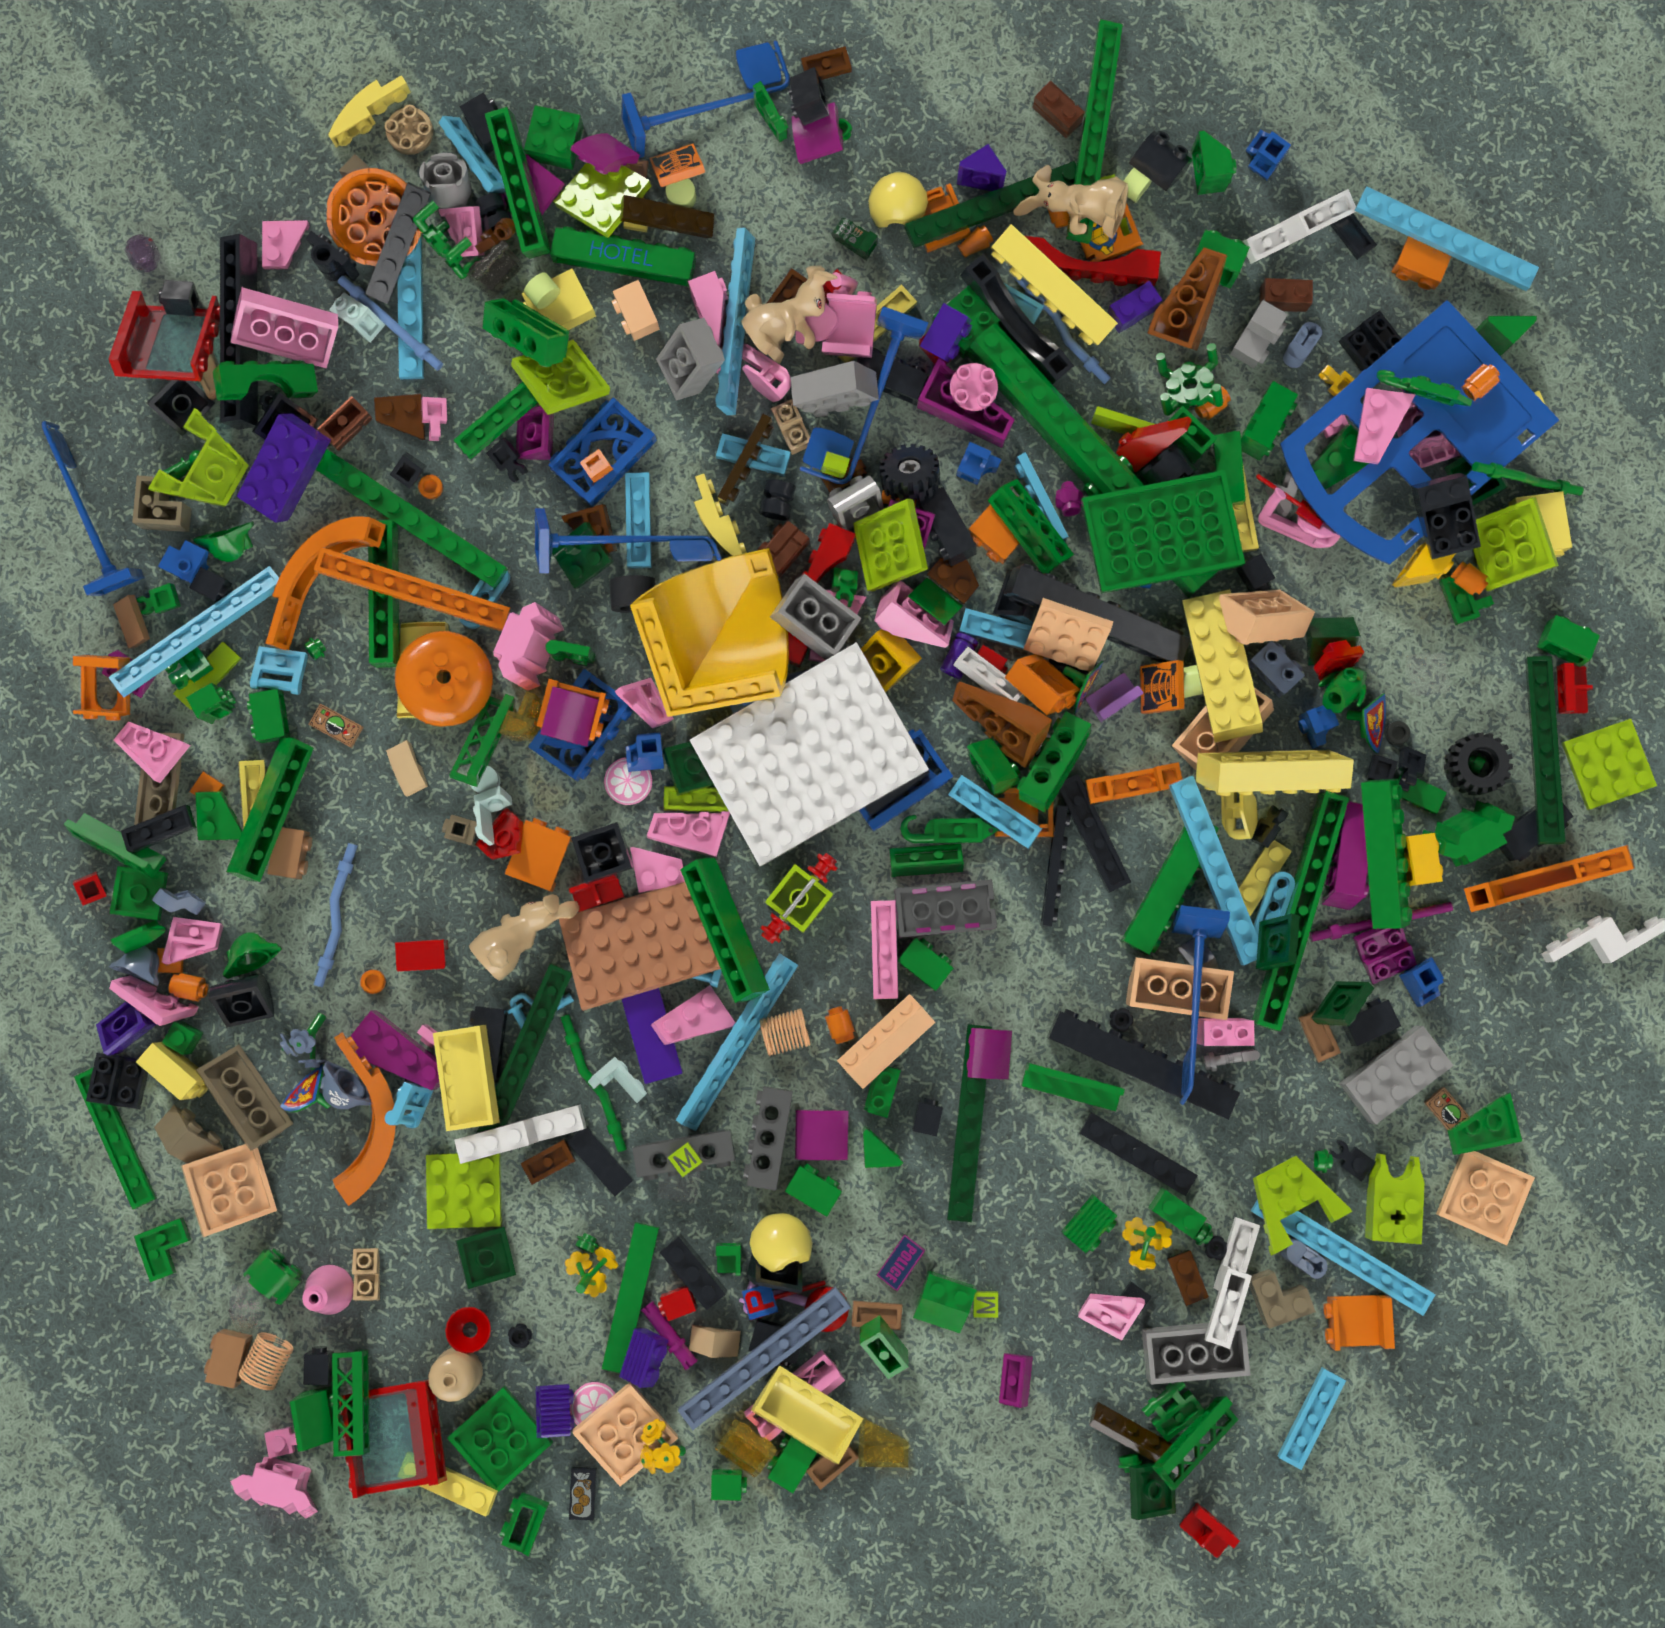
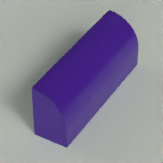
[621,988,683,1084]

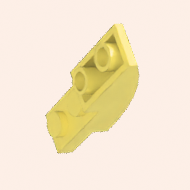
[328,75,411,147]
[694,474,747,557]

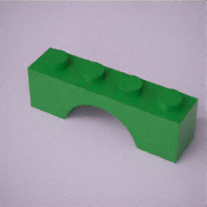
[212,360,318,400]

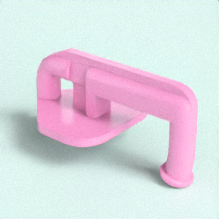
[795,272,858,345]
[716,344,791,402]
[1258,488,1340,548]

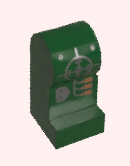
[831,218,878,261]

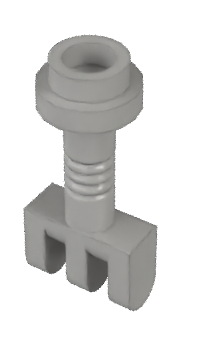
[1203,1049,1260,1072]

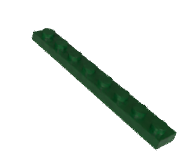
[904,161,1077,248]
[1525,656,1566,844]
[476,963,573,1134]
[947,1024,992,1223]

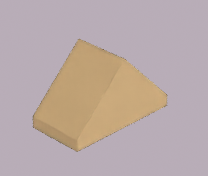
[689,1325,741,1358]

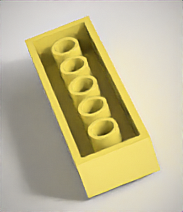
[991,224,1118,345]
[1182,589,1263,743]
[1196,750,1354,796]

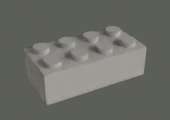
[1339,1025,1454,1125]
[1142,1320,1251,1385]

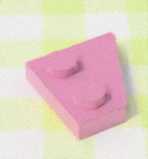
[439,206,484,257]
[262,221,309,269]
[615,678,673,728]
[630,847,685,893]
[162,917,223,964]
[1078,1294,1145,1340]

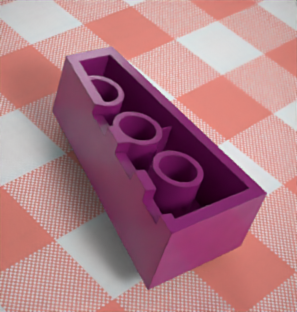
[917,358,1015,448]
[1322,801,1369,910]
[340,1010,440,1090]

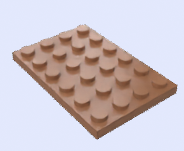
[559,882,721,1011]

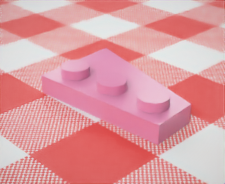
[1353,388,1415,464]
[114,722,191,783]
[647,812,730,858]
[109,975,199,1026]
[651,986,736,1045]

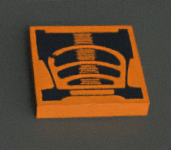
[649,144,705,187]
[1140,660,1184,714]

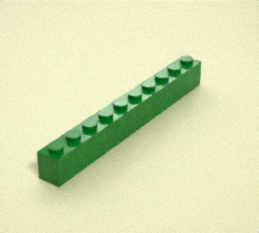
[1252,791,1349,1031]

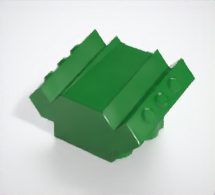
[1422,800,1515,867]

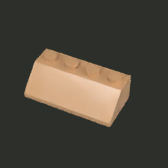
[1219,589,1315,645]
[1172,688,1274,770]
[1126,957,1234,1020]
[837,994,935,1089]

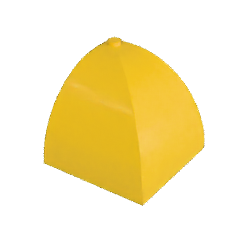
[630,548,789,717]

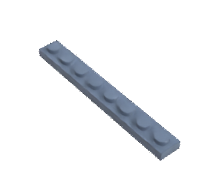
[678,1286,851,1430]

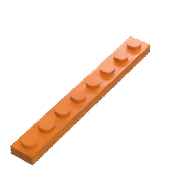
[314,547,510,631]

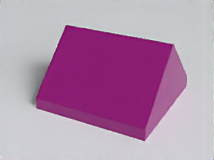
[516,405,554,460]

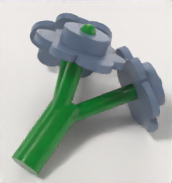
[280,1013,326,1070]

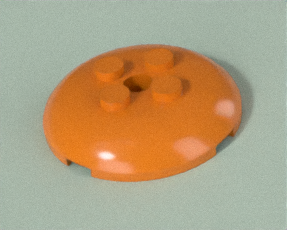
[326,168,421,266]
[395,631,493,727]

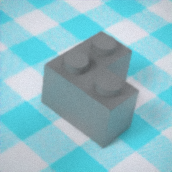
[1230,300,1288,368]

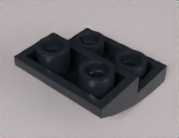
[1338,310,1402,371]
[86,1053,148,1110]

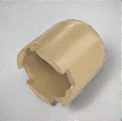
[429,1347,483,1402]

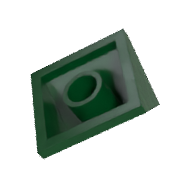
[1444,457,1508,506]
[1306,617,1361,666]

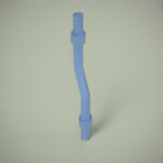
[338,276,443,371]
[1013,277,1111,384]
[313,843,357,987]

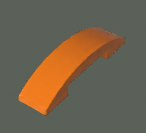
[1085,762,1182,804]

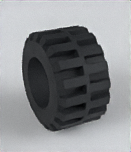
[1444,732,1513,796]

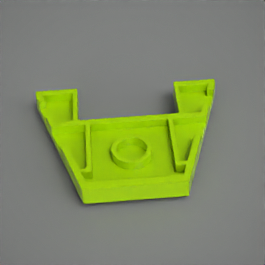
[148,408,249,507]
[1253,1156,1352,1256]

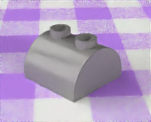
[827,476,884,530]

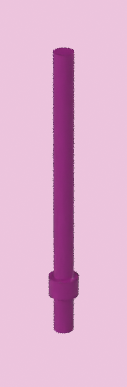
[1310,902,1453,942]

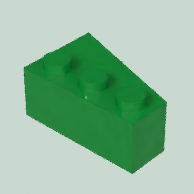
[1241,381,1298,461]

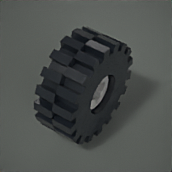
[879,444,941,503]

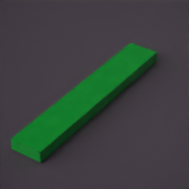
[74,1068,157,1210]
[602,1222,660,1373]

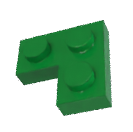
[134,1217,191,1283]

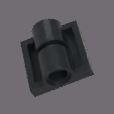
[305,231,360,281]

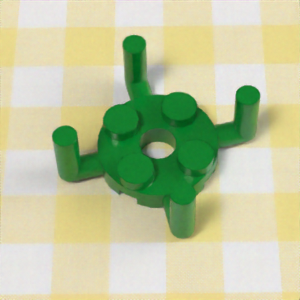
[413,200,483,279]
[1156,343,1223,416]

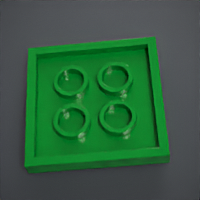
[447,1386,553,1493]

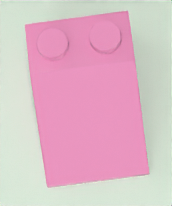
[688,271,728,349]
[874,580,954,648]

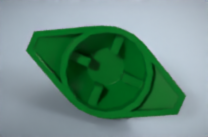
[193,521,254,562]
[223,932,282,979]

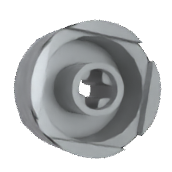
[419,153,472,209]

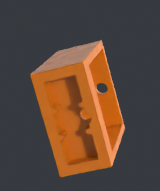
[1005,654,1080,715]

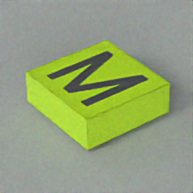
[668,1142,703,1178]
[973,1291,998,1318]

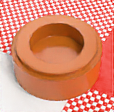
[418,475,443,499]
[360,970,386,994]

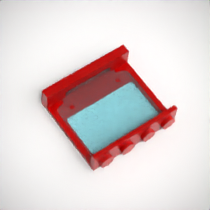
[108,291,220,382]
[340,1379,447,1499]

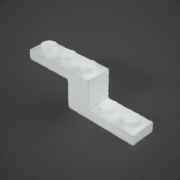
[1242,189,1356,264]
[953,647,1051,755]
[1541,916,1665,963]
[454,1104,587,1164]
[1204,1217,1260,1349]

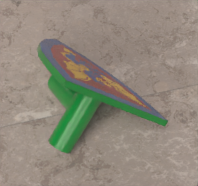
[1063,661,1104,715]
[1347,693,1386,754]
[280,1064,331,1113]

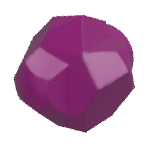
[1055,481,1083,517]

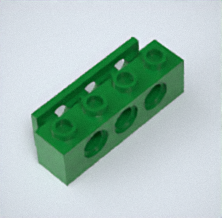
[482,298,569,367]
[1017,712,1092,812]

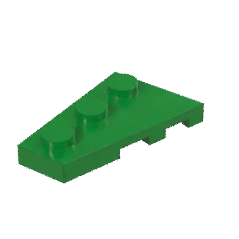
[1311,424,1369,490]
[1447,1093,1522,1155]

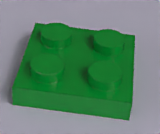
[109,866,168,921]

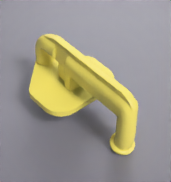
[1221,792,1258,840]

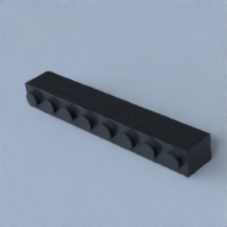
[220,234,258,430]
[1003,564,1190,663]
[1046,1009,1240,1120]

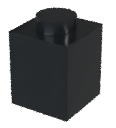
[159,280,199,316]
[390,452,427,489]
[1236,554,1275,592]
[189,567,232,602]
[912,1098,943,1137]
[303,1346,334,1385]

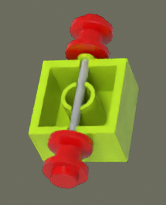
[760,853,838,944]

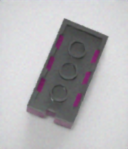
[894,879,997,938]

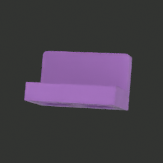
[1086,673,1143,722]

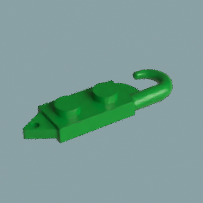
[1376,370,1473,406]
[900,815,998,844]

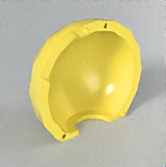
[868,172,928,228]
[750,1213,813,1272]

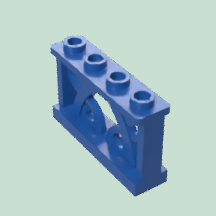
[548,397,657,507]
[528,669,633,782]
[858,729,953,832]

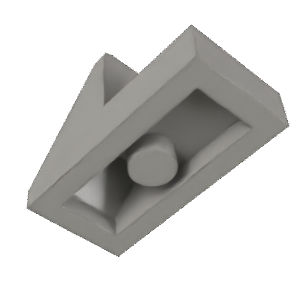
[1265,472,1298,518]

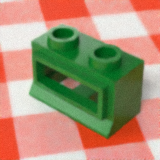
[186,683,237,724]
[864,1066,901,1118]
[500,1492,550,1557]

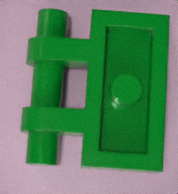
[1141,1382,1205,1442]

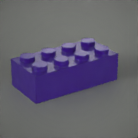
[237,414,331,523]

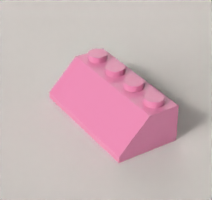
[230,287,338,368]

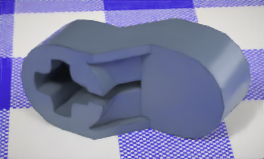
[1283,322,1322,368]
[152,888,206,915]
[1279,1237,1327,1279]

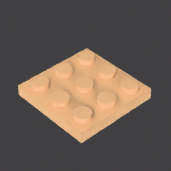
[1023,598,1113,672]
[181,1144,277,1237]
[1436,1151,1535,1245]
[572,1382,678,1486]

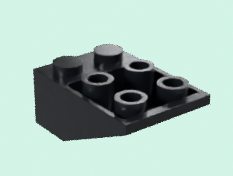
[1411,473,1481,560]

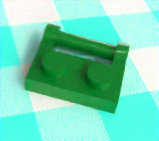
[546,640,595,667]

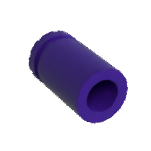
[940,632,978,680]

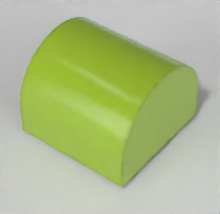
[821,451,850,479]

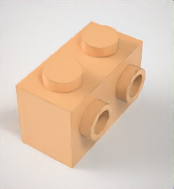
[611,280,660,341]

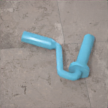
[507,993,574,1029]

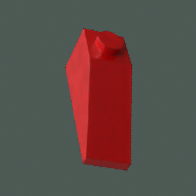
[1116,416,1192,473]

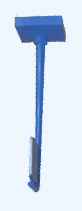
[621,41,790,158]
[800,306,928,484]
[42,421,145,596]
[535,508,721,573]
[1172,905,1230,1105]

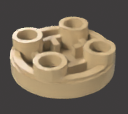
[385,105,433,155]

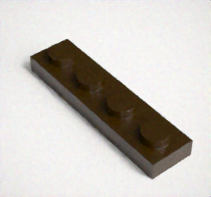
[620,195,714,238]
[717,414,774,507]
[1089,1402,1178,1474]

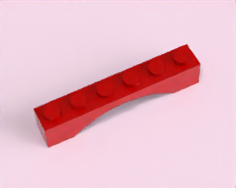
[1025,236,1161,287]
[788,523,856,668]

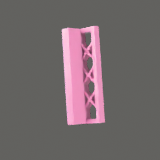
[871,900,898,999]
[744,1350,845,1443]

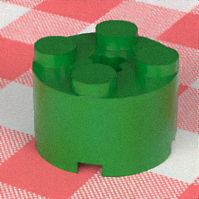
[243,1248,303,1305]

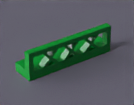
[454,382,538,460]
[988,479,1074,574]
[449,694,515,787]
[64,813,167,879]
[1021,1062,1125,1111]
[332,1350,370,1457]
[1152,1396,1238,1490]

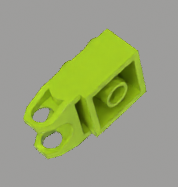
[1365,1153,1425,1245]

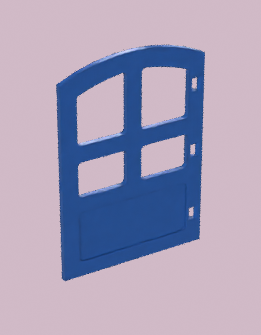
[1280,300,1559,565]

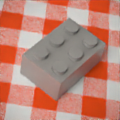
[656,318,725,400]
[790,361,879,417]
[770,574,861,660]

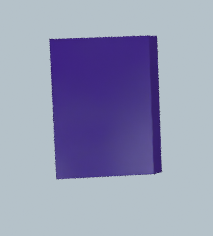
[956,144,1007,192]
[96,1001,157,1055]

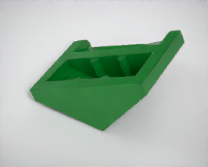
[110,920,166,954]

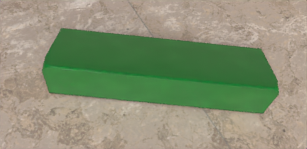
[1214,431,1246,505]
[889,844,964,877]

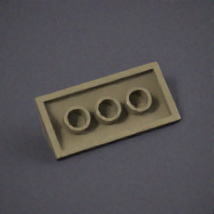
[134,733,184,825]
[196,1044,294,1151]

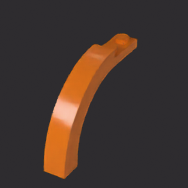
[265,516,386,650]
[1464,845,1635,912]
[333,1032,396,1206]

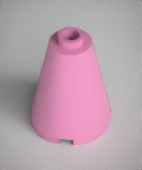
[302,1265,354,1315]

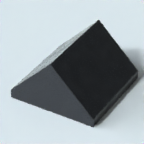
[146,370,215,436]
[252,392,317,442]
[746,1254,803,1294]

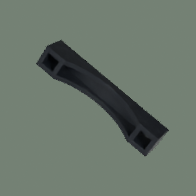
[960,254,1074,385]

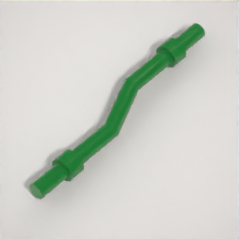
[1472,462,1584,496]
[560,1014,627,1152]

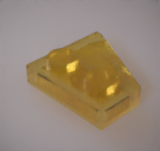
[859,1416,909,1468]

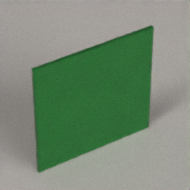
[908,578,963,625]

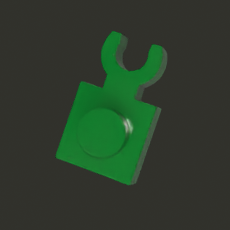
[832,567,858,607]
[136,583,181,615]

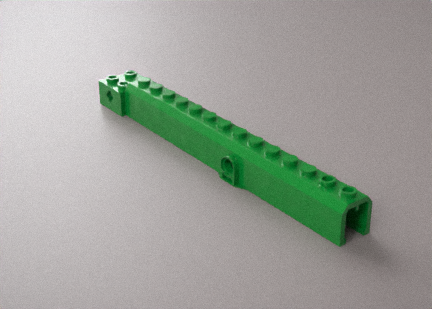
[932,285,1218,598]

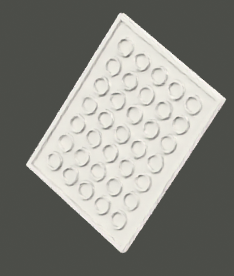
[690,642,929,866]

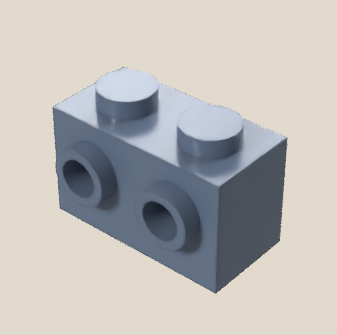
[1248,641,1305,698]

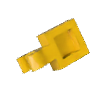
[1318,365,1355,397]

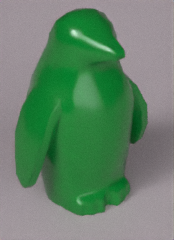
[1318,667,1367,713]

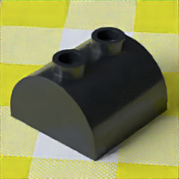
[1129,131,1192,191]
[993,570,1044,626]
[571,822,633,884]
[209,974,274,1028]

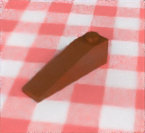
[1148,248,1227,351]
[952,682,1052,768]

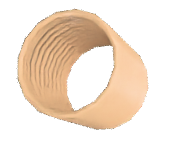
[760,1008,811,1056]
[238,1332,294,1390]

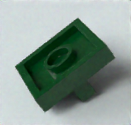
[552,522,614,589]
[663,742,715,796]
[1256,914,1300,971]
[1311,981,1374,1026]
[455,1227,516,1289]
[1129,1462,1176,1520]

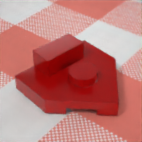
[1313,640,1365,681]
[475,808,524,860]

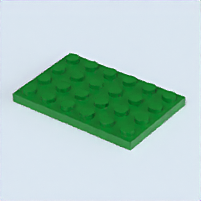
[1081,470,1245,594]

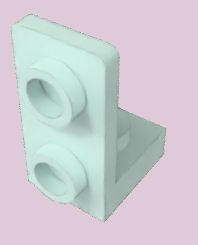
[329,293,385,343]
[473,786,512,846]
[588,1057,647,1103]

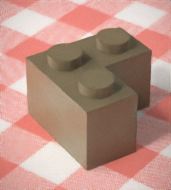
[132,476,192,532]
[154,1105,225,1163]
[1249,1269,1316,1329]

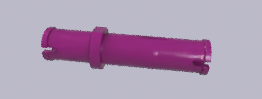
[641,1301,698,1371]

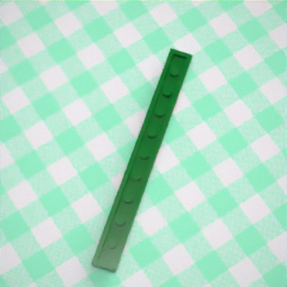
[1066,19,1123,244]
[316,449,508,589]

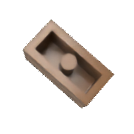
[267,827,312,880]
[204,1329,252,1389]

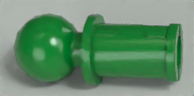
[163,450,201,479]

